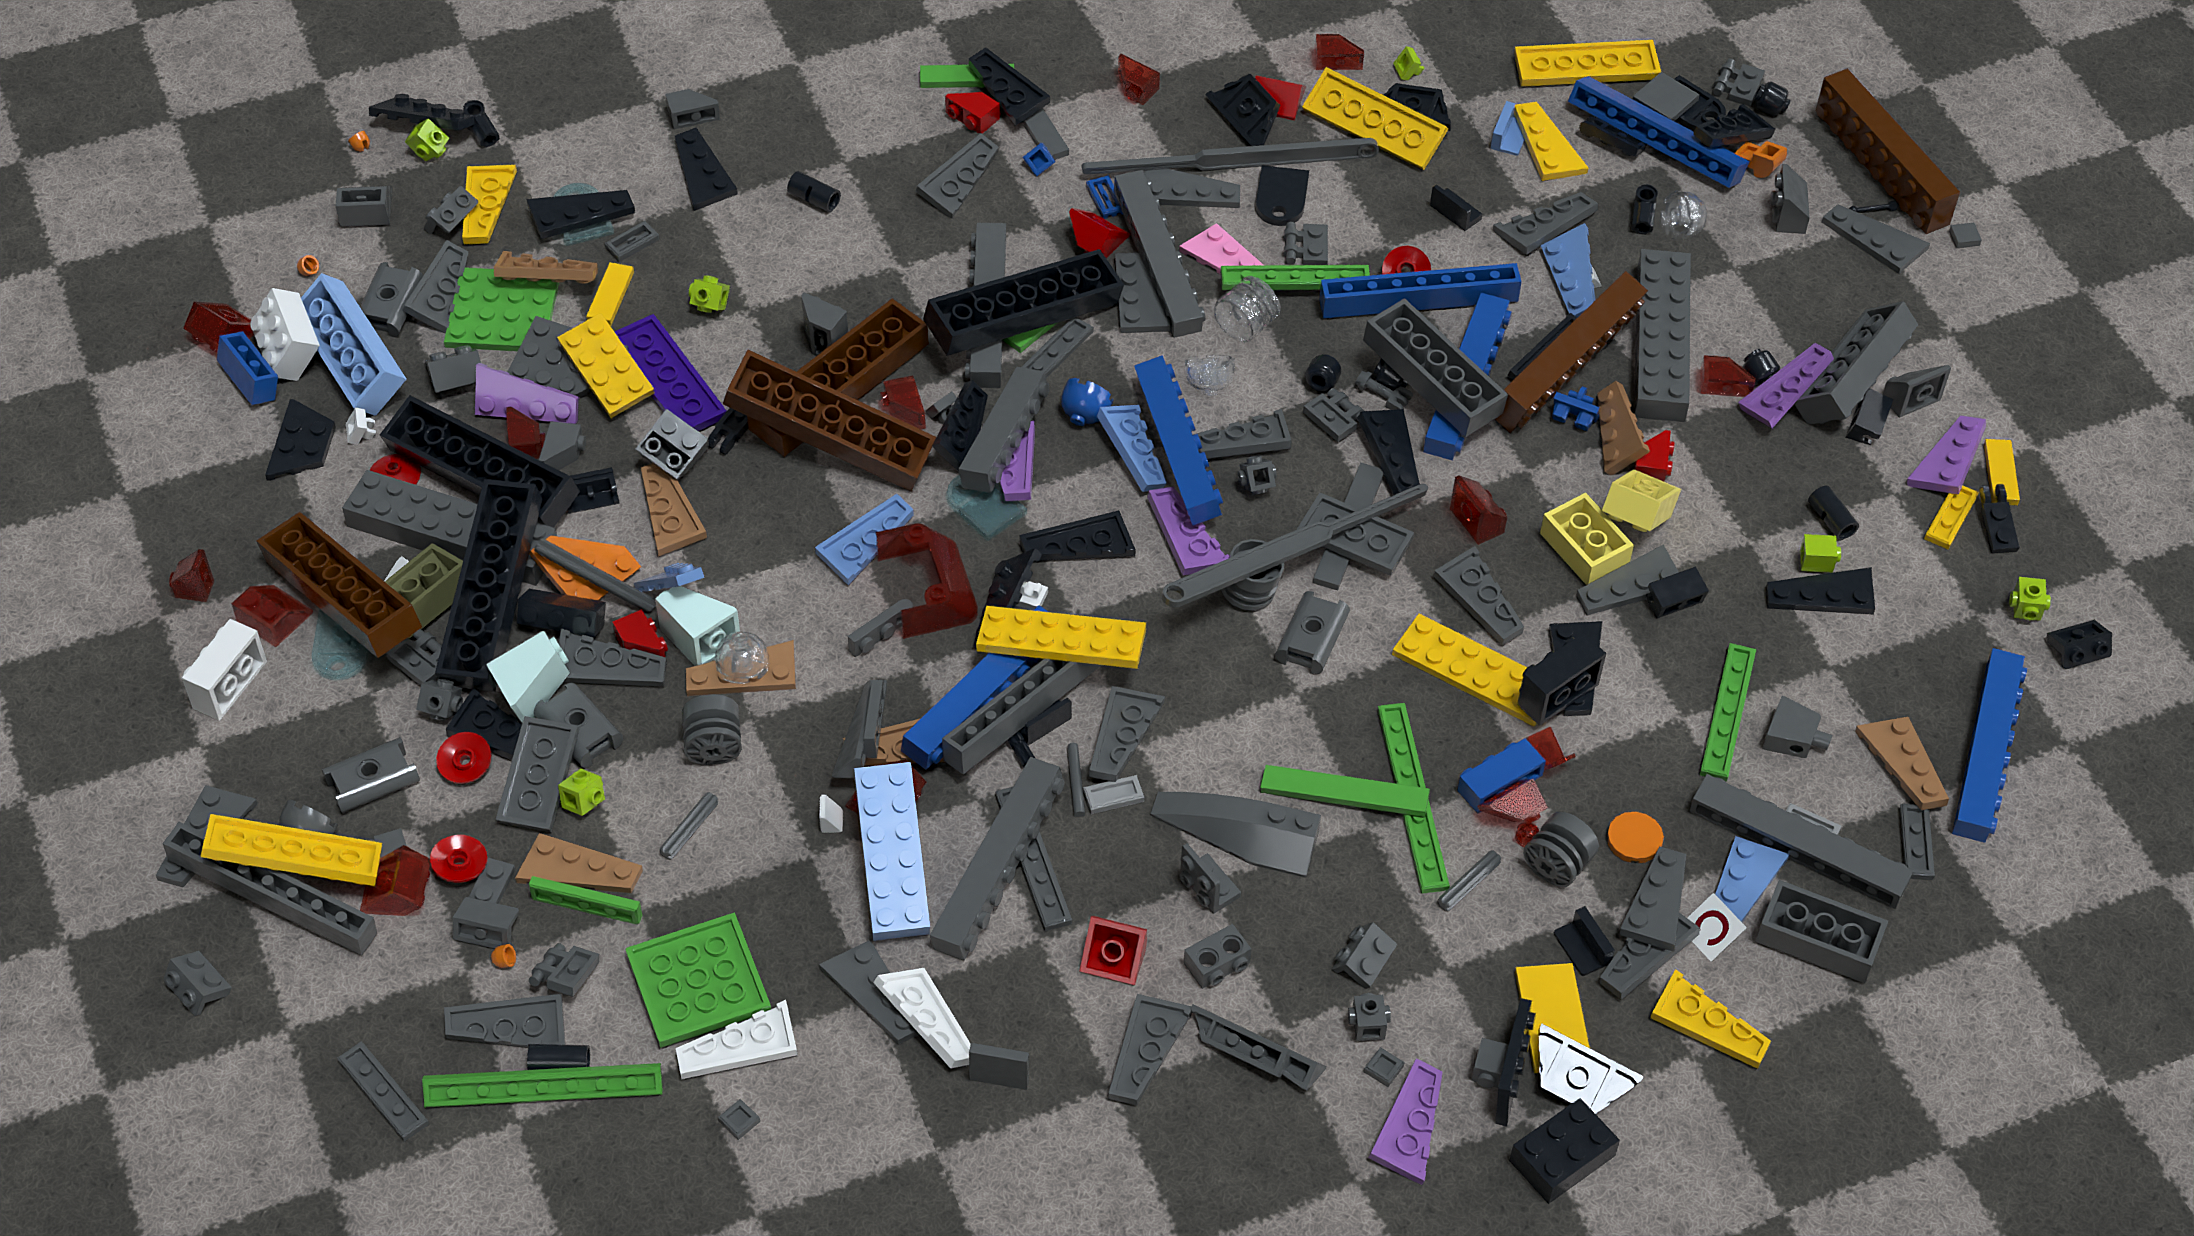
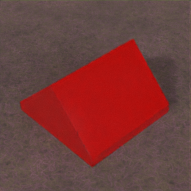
[1255,75,1306,121]
[1079,916,1147,985]

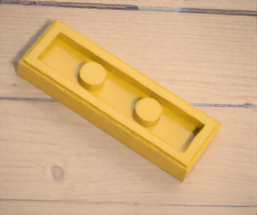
[586,262,634,326]
[1984,439,2020,506]
[1924,485,1979,550]

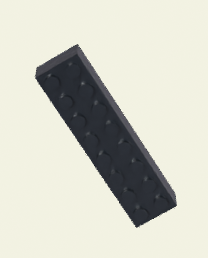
[923,249,1124,356]
[380,395,580,528]
[435,479,542,692]

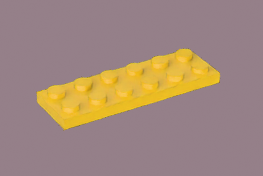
[1514,40,1661,86]
[1302,67,1448,170]
[976,606,1146,669]
[1392,613,1536,727]
[201,814,382,886]

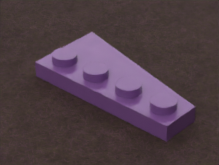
[1738,343,1834,428]
[475,363,579,424]
[1907,415,1986,494]
[983,421,1035,501]
[1147,487,1229,575]
[1368,1058,1443,1185]

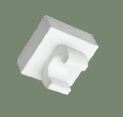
[346,407,376,444]
[1016,581,1048,610]

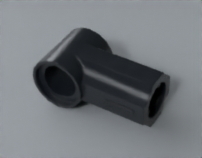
[463,100,500,148]
[1632,184,1658,235]

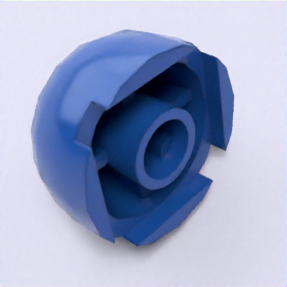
[1061,378,1114,426]

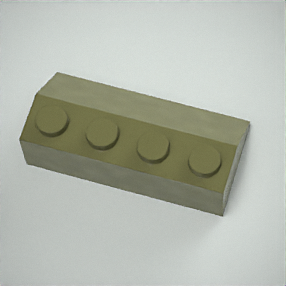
[384,543,463,639]

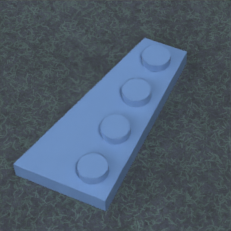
[1541,223,1595,318]
[815,494,914,585]
[1715,836,1790,923]

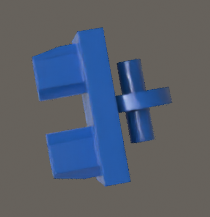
[1553,386,1600,431]

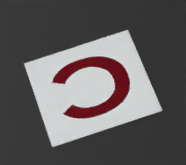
[1688,893,1747,961]

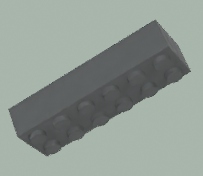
[1363,298,1508,437]
[1794,301,1918,425]

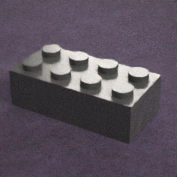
[1755,880,1888,983]

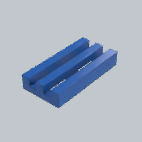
[1086,175,1123,219]

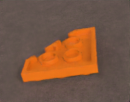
[529,536,641,600]

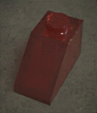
[1314,34,1364,70]
[1118,54,1160,105]
[1700,355,1755,397]
[880,375,926,430]
[506,406,546,459]
[169,549,215,602]
[1477,779,1548,824]

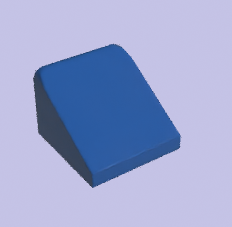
[1022,143,1056,176]

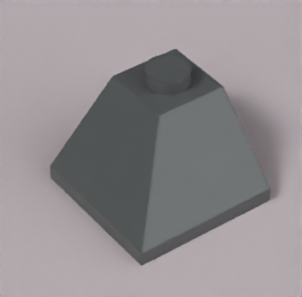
[1883,365,1951,418]

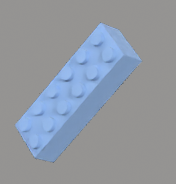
[301,273,406,416]
[854,762,930,941]

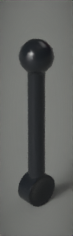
[1849,200,1898,212]

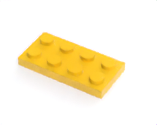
[557,313,655,418]

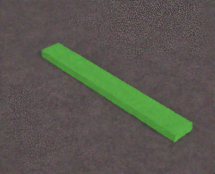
[1377,703,1450,894]
[422,1063,663,1107]

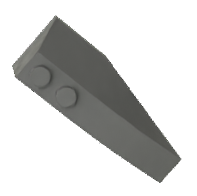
[1151,792,1321,878]

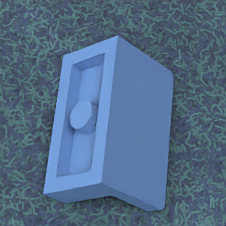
[1491,101,1525,156]

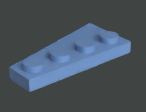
[1097,405,1167,492]
[634,563,704,592]

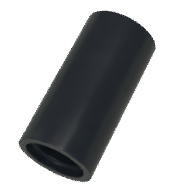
[787,171,841,212]
[1808,485,1859,541]
[527,1044,590,1070]

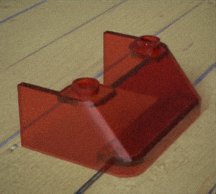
[875,523,978,639]

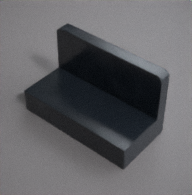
[1430,184,1482,231]
[1018,698,1072,746]
[1554,906,1615,976]

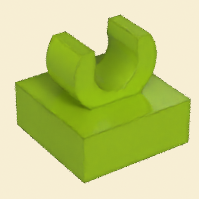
[1393,46,1425,80]

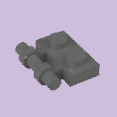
[1713,58,1765,107]
[1284,222,1328,265]
[1303,388,1364,442]
[386,629,442,686]
[529,943,599,997]

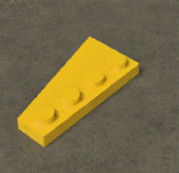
[1514,102,1589,181]
[462,165,517,244]
[1651,969,1771,1069]

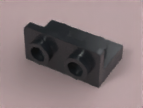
[2047,619,2112,669]

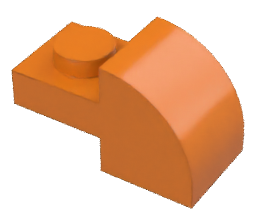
[1735,141,1787,178]

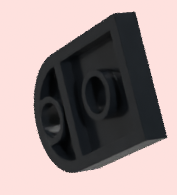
[1674,75,1726,132]
[1256,165,1310,226]

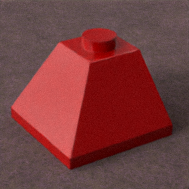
[1069,208,1130,258]

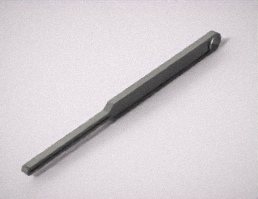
[1081,138,1379,174]
[1161,484,1428,608]

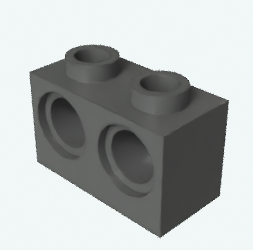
[1184,924,1251,989]

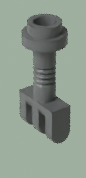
[1355,371,1413,410]

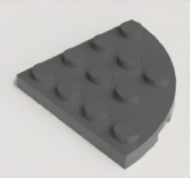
[507,316,629,398]

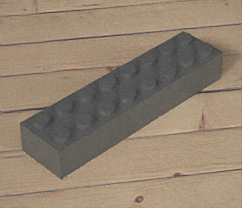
[1634,249,1691,422]
[342,470,557,586]

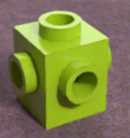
[405,119,449,161]
[689,275,730,313]
[2009,577,2051,621]
[558,769,605,816]

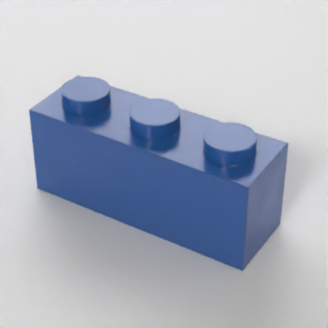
[217,331,278,405]
[1457,738,1546,813]

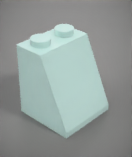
[655,586,741,666]
[486,631,570,723]

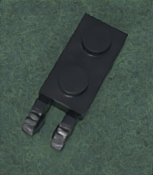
[1579,116,1647,157]
[708,408,748,455]
[1979,484,2020,554]

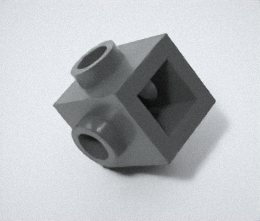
[1237,455,1277,494]
[416,679,463,720]
[1348,993,1391,1041]

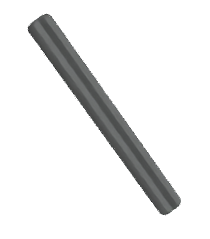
[534,538,656,613]

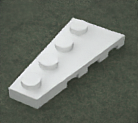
[873,968,971,1068]
[676,1000,797,1079]

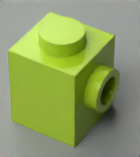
[1800,534,1841,573]

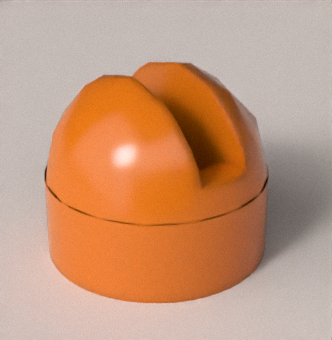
[348,131,370,152]
[297,255,319,276]
[491,944,516,968]

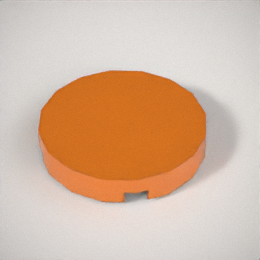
[1607,812,1664,863]

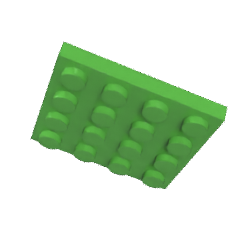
[444,268,559,351]
[625,912,771,1048]

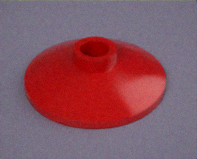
[1382,246,1431,275]
[370,454,421,485]
[436,732,492,784]
[430,835,487,883]

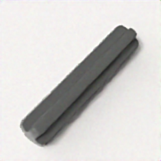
[660,792,718,860]
[1438,850,1501,911]

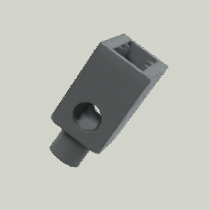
[1763,696,1833,758]

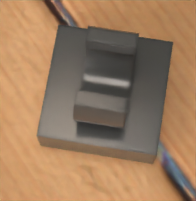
[925,391,957,424]

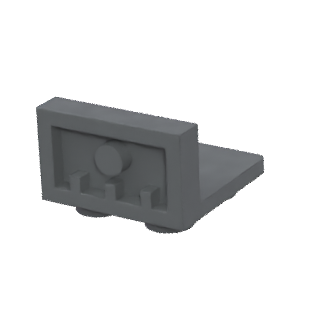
[1179,843,1241,914]

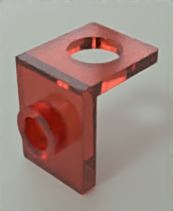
[1526,727,1576,770]

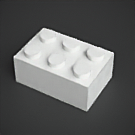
[250,288,320,381]
[182,619,267,721]

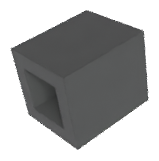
[1471,1038,1509,1088]

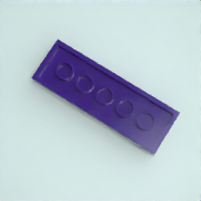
[615,314,727,431]

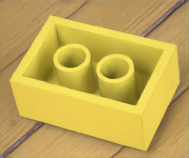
[1602,470,1681,532]
[1540,492,1634,585]

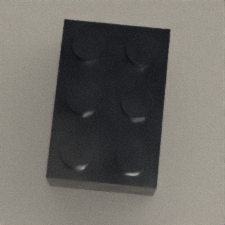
[1517,632,1606,726]
[1509,1098,1620,1204]

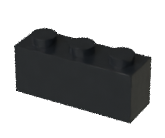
[517,588,606,637]

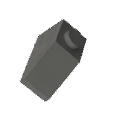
[665,89,720,129]
[539,421,586,470]

